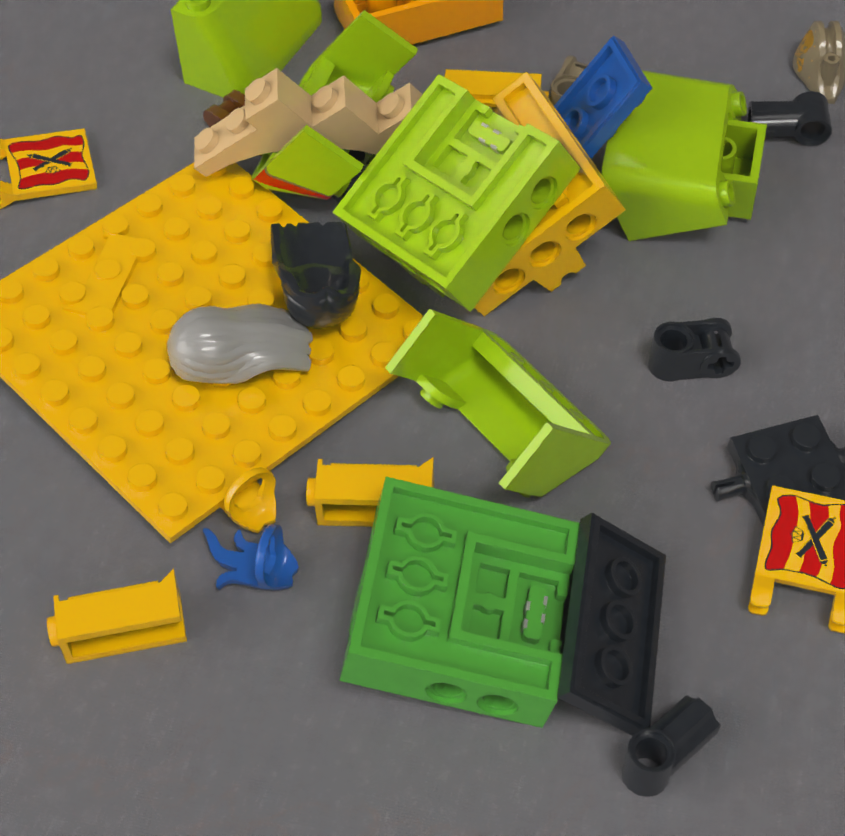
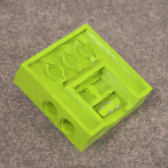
[332,74,581,312]

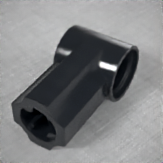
[747,91,832,147]
[622,695,721,797]

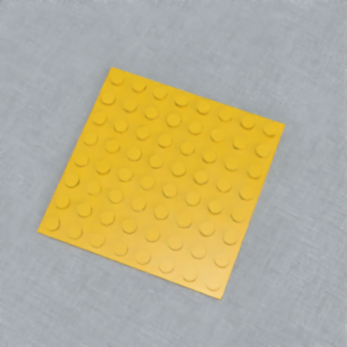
[0,162,424,544]

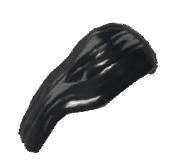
[271,222,361,329]

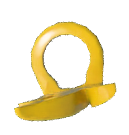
[220,467,276,534]

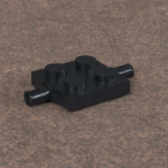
[711,415,845,527]

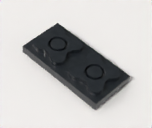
[558,513,666,736]

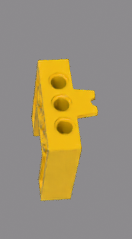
[474,72,626,316]

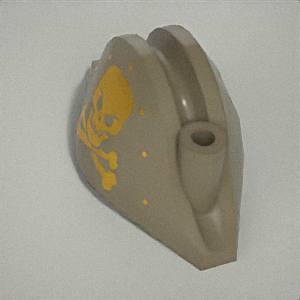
[792,21,845,104]

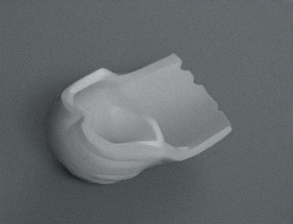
[167,303,313,384]

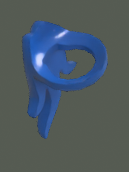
[203,524,299,590]

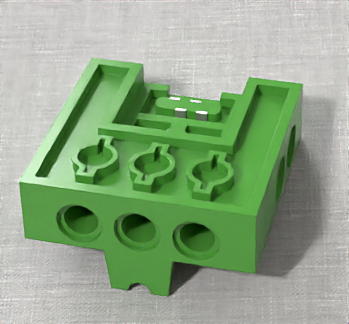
[339,477,580,728]

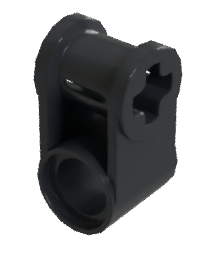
[648,318,741,382]

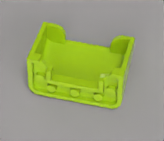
[171,0,322,98]
[602,70,747,241]

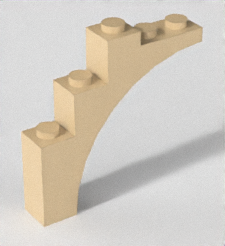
[194,68,423,177]

